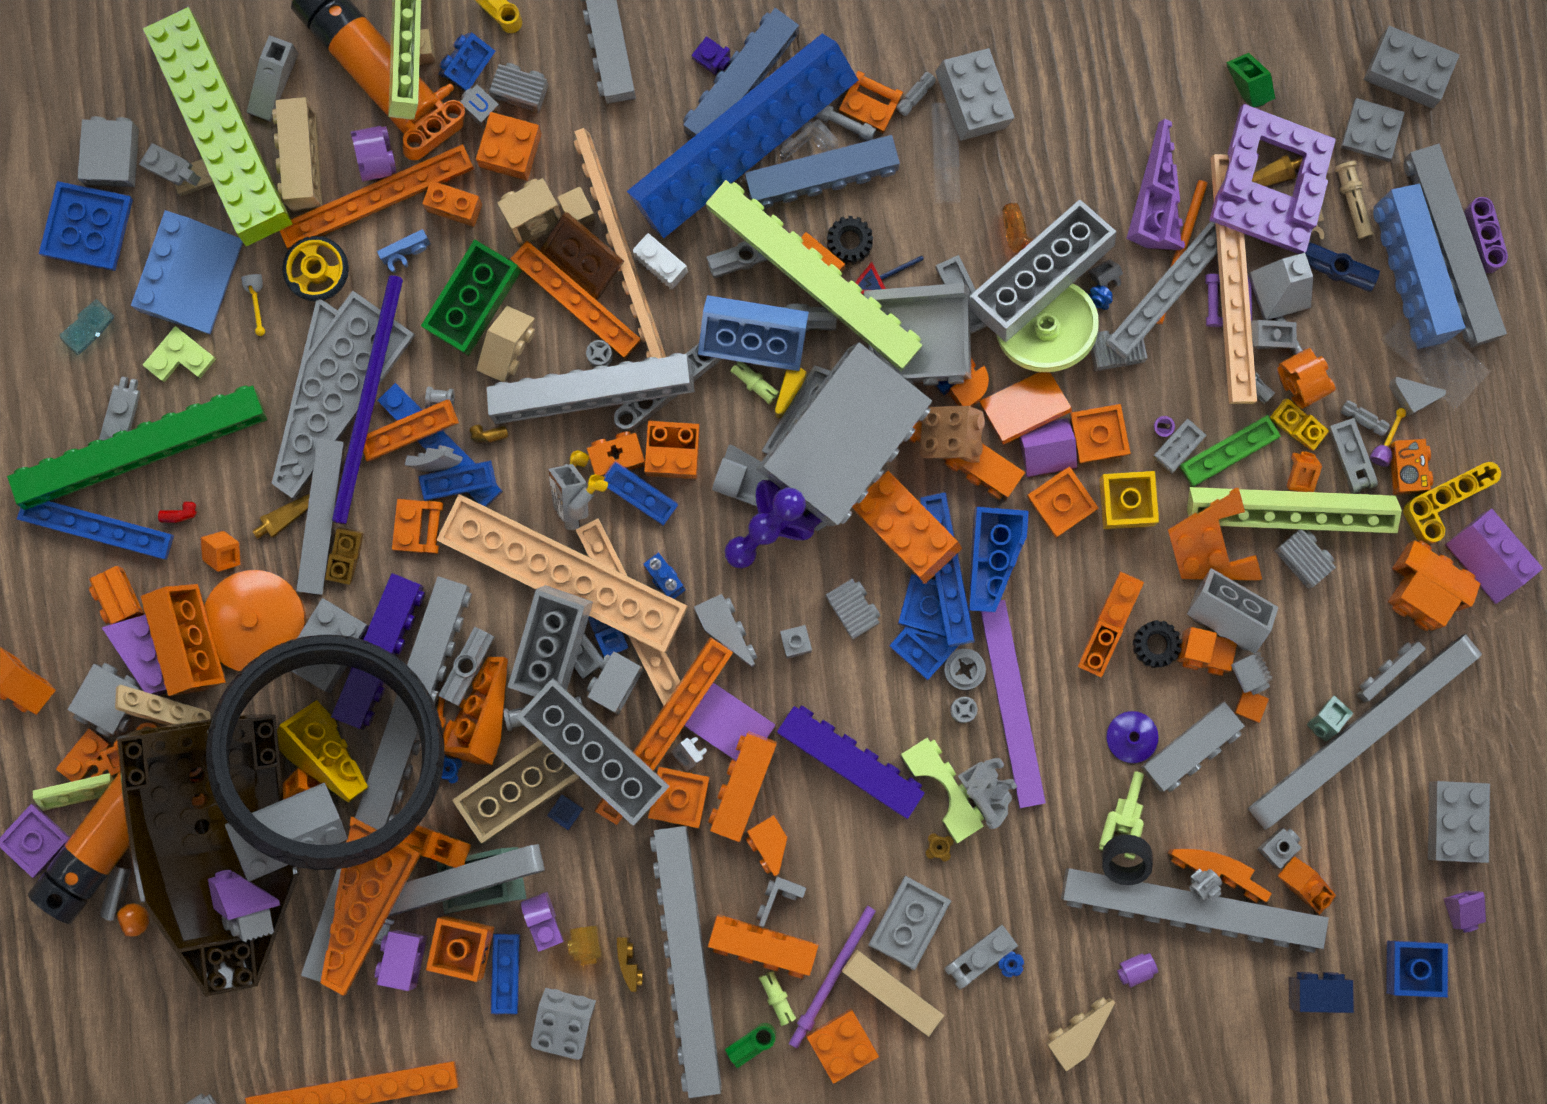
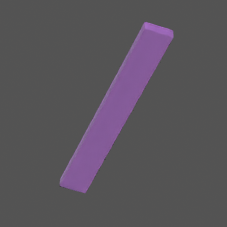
[980,600,1046,808]

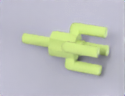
[1099,771,1144,860]

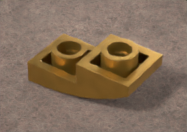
[325,527,364,585]
[617,937,643,992]

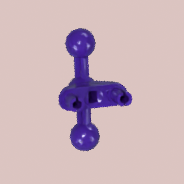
[724,479,822,569]

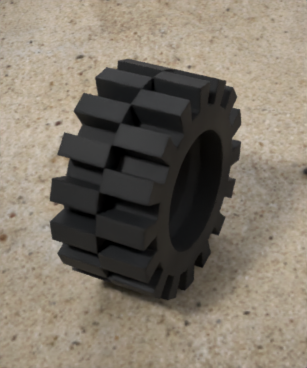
[827,216,873,265]
[1132,620,1182,668]

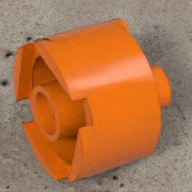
[1277,348,1336,409]

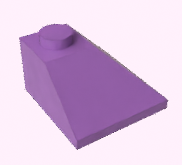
[208,870,280,920]

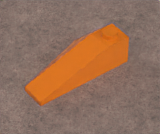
[443,657,508,765]

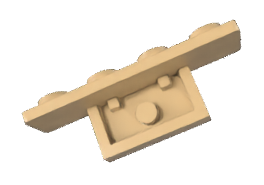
[115,685,210,726]

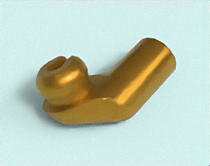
[469,424,508,443]

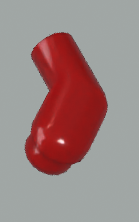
[158,502,197,523]

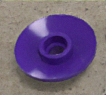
[1106,711,1159,763]

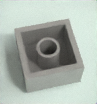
[587,651,644,715]

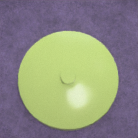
[996,283,1099,372]

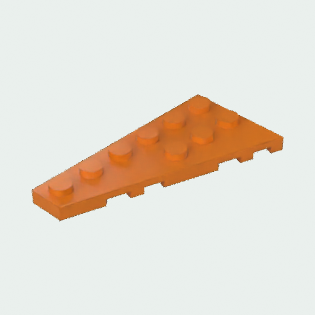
[320,816,421,996]

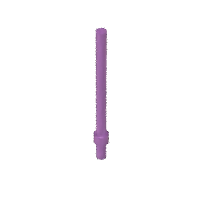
[789,906,876,1049]

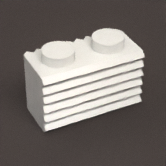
[633,233,687,289]

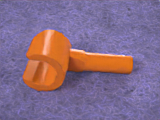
[437,696,446,729]

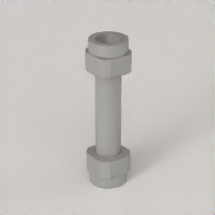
[816,105,876,141]

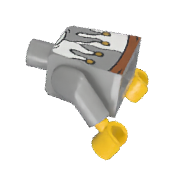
[548,450,608,530]

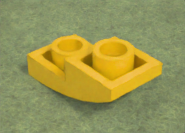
[1270,399,1329,451]

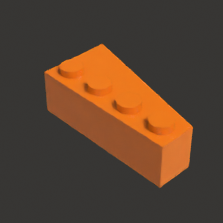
[708,914,819,979]

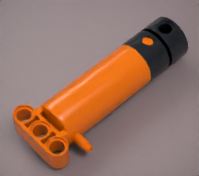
[291,0,465,160]
[28,721,201,924]

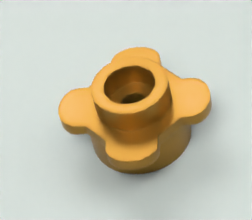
[925,833,953,862]

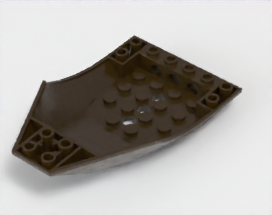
[117,714,299,997]

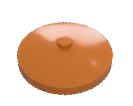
[204,570,306,671]

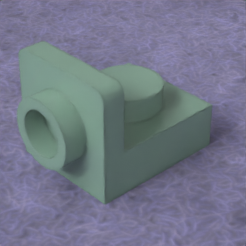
[1307,696,1353,741]

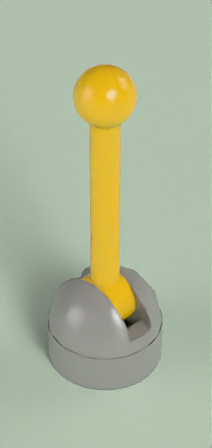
[241,274,265,336]

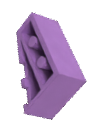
[102,615,167,696]

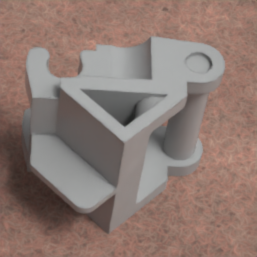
[958,758,1017,829]

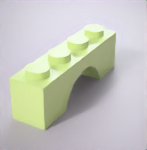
[900,738,984,843]

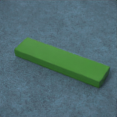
[1179,415,1281,487]

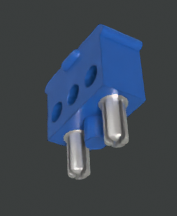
[643,552,686,599]

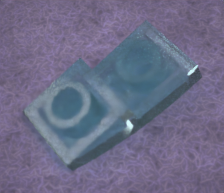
[59,299,115,356]

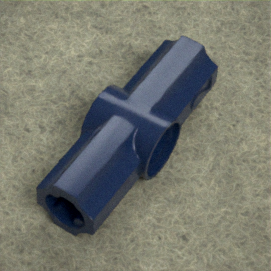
[1305,242,1380,292]

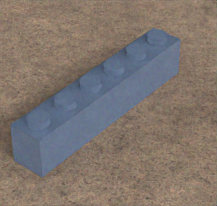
[683,8,799,138]
[745,135,900,209]

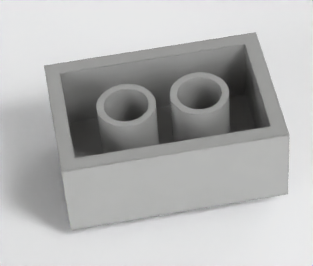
[1363,26,1460,109]
[935,48,1015,141]
[1187,568,1278,654]
[292,598,369,693]
[1428,781,1490,863]

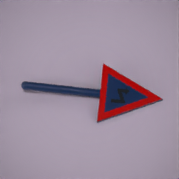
[855,256,924,295]

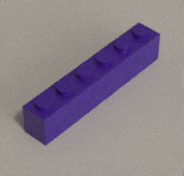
[331,573,425,730]
[777,705,925,819]

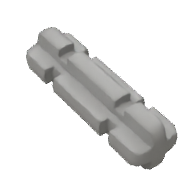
[896,72,936,116]
[1341,401,1390,436]

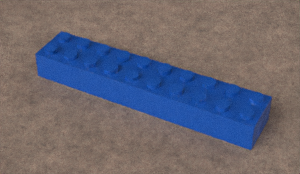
[627,33,858,238]

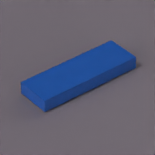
[418,460,497,501]
[604,461,678,526]
[491,934,520,1014]

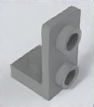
[756,877,806,928]

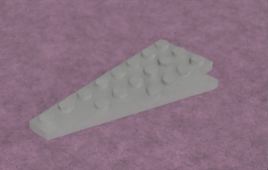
[272,291,415,499]

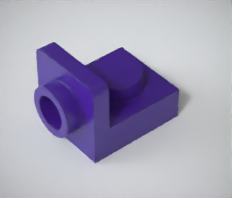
[691,36,731,76]

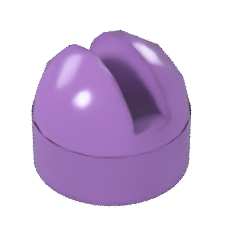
[1154,416,1175,437]

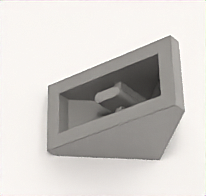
[1389,377,1446,417]

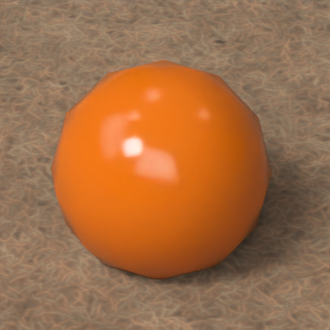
[117,903,150,937]

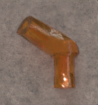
[1002,203,1034,253]

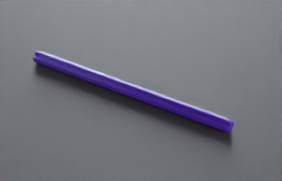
[332,275,403,524]

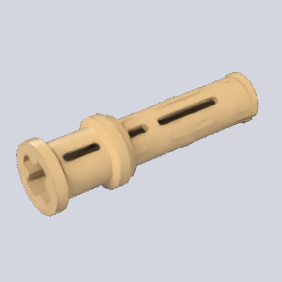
[1334,161,1374,240]

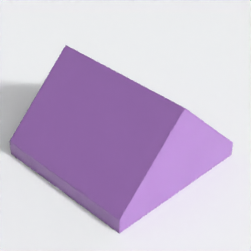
[1019,418,1077,477]

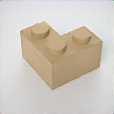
[476,306,535,382]

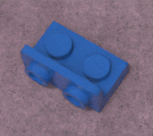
[438,32,495,92]

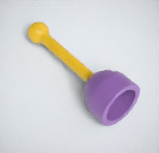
[1369,408,1406,467]

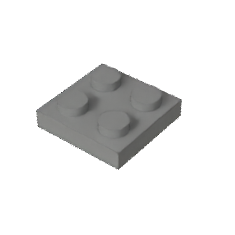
[1341,98,1405,162]

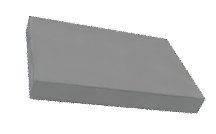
[868,876,951,970]

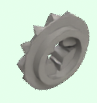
[944,649,986,690]

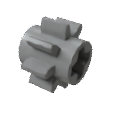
[1189,868,1222,902]

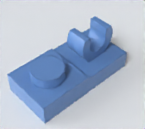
[377,229,431,273]

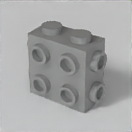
[68,662,143,737]

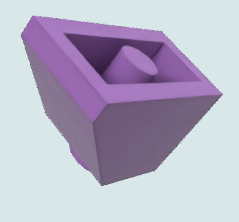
[1443,891,1486,933]

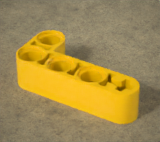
[1403,462,1501,545]

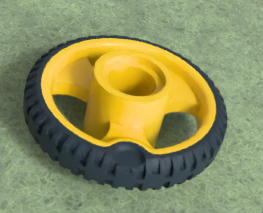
[282,236,349,302]

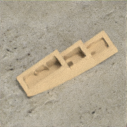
[841,950,944,1037]

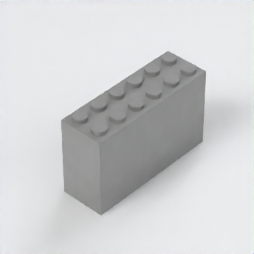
[756,342,932,526]

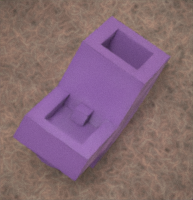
[521,892,564,952]

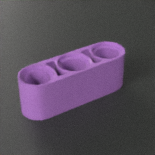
[1464,197,1508,273]

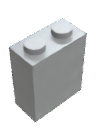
[78,116,139,187]

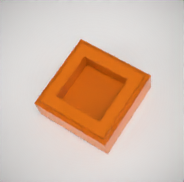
[1234,691,1269,723]

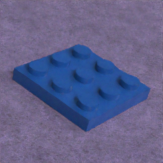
[39,181,133,271]

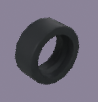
[1102,834,1153,885]

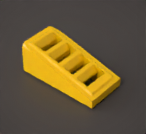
[775,368,807,419]

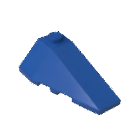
[969,507,1029,612]

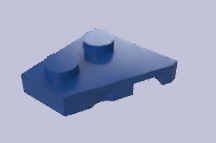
[889,626,958,681]

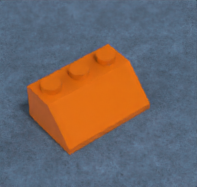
[1392,540,1481,611]

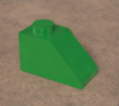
[1226,53,1276,108]

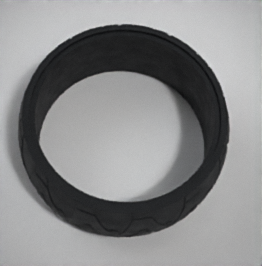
[206,634,444,870]

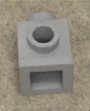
[1257,828,1302,869]

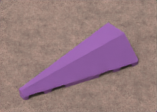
[1126,119,1185,250]

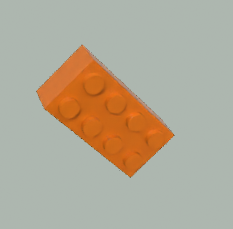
[852,471,962,584]
[141,584,226,696]

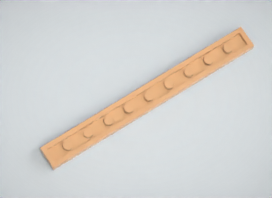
[574,128,666,359]
[1211,154,1257,404]

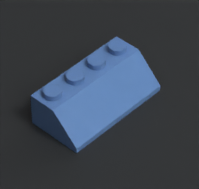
[698,295,809,371]

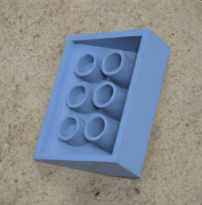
[131,210,243,335]

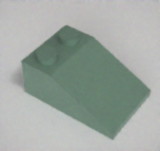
[436,847,526,914]

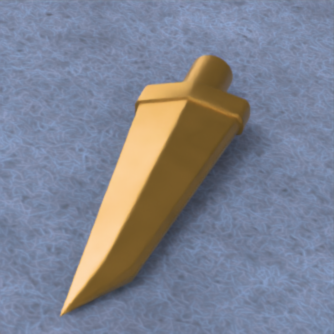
[1252,155,1303,186]
[252,493,310,539]

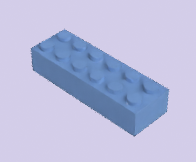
[1373,183,1465,349]

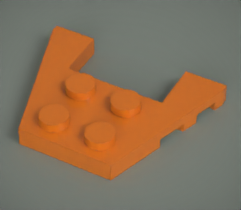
[1168,488,1262,580]

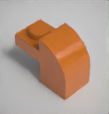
[949,358,989,407]

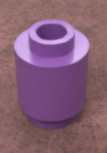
[1117,953,1158,988]

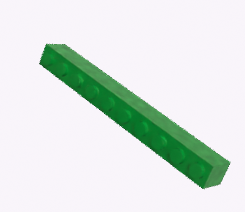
[7,385,268,510]

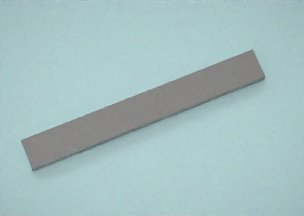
[1105,221,1218,360]

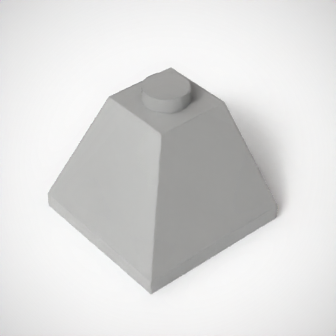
[1248,253,1313,320]

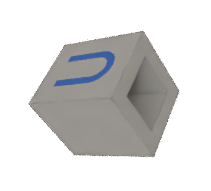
[460,85,502,130]

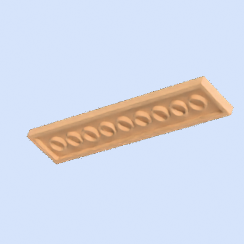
[437,494,688,653]

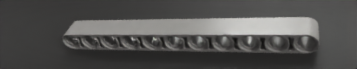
[1248,634,1482,830]

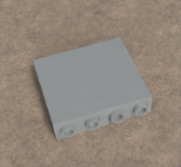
[864,283,971,386]

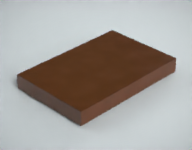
[539,212,624,300]

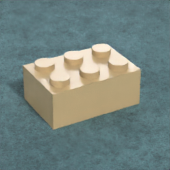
[497,178,562,247]

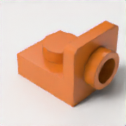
[1287,451,1322,492]

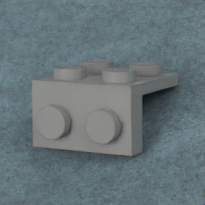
[531,988,596,1060]

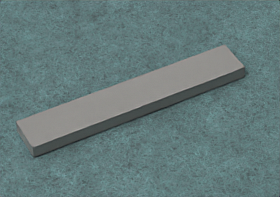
[296,438,344,595]

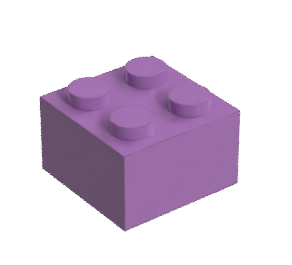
[375,930,427,991]

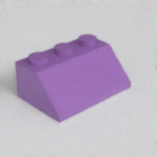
[1445,509,1543,604]

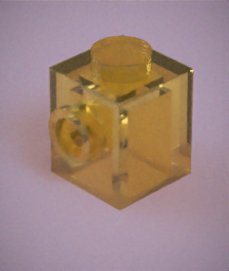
[567,925,602,965]

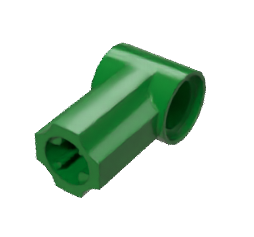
[725,1023,776,1068]

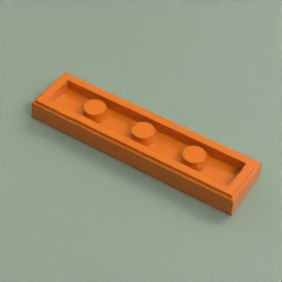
[363,399,459,462]

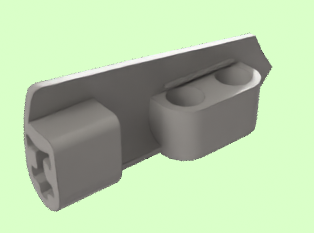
[712,445,827,531]

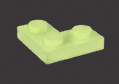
[143,326,216,382]

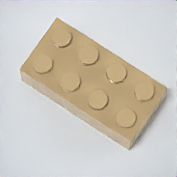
[272,97,323,213]

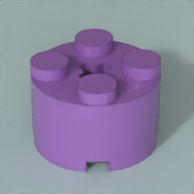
[351,126,397,182]

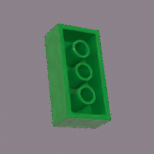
[421,239,522,357]

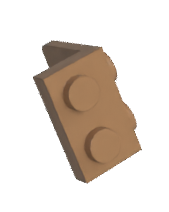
[920,406,985,463]

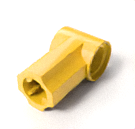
[475,0,522,33]

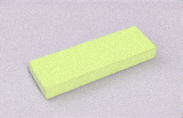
[33,773,114,811]

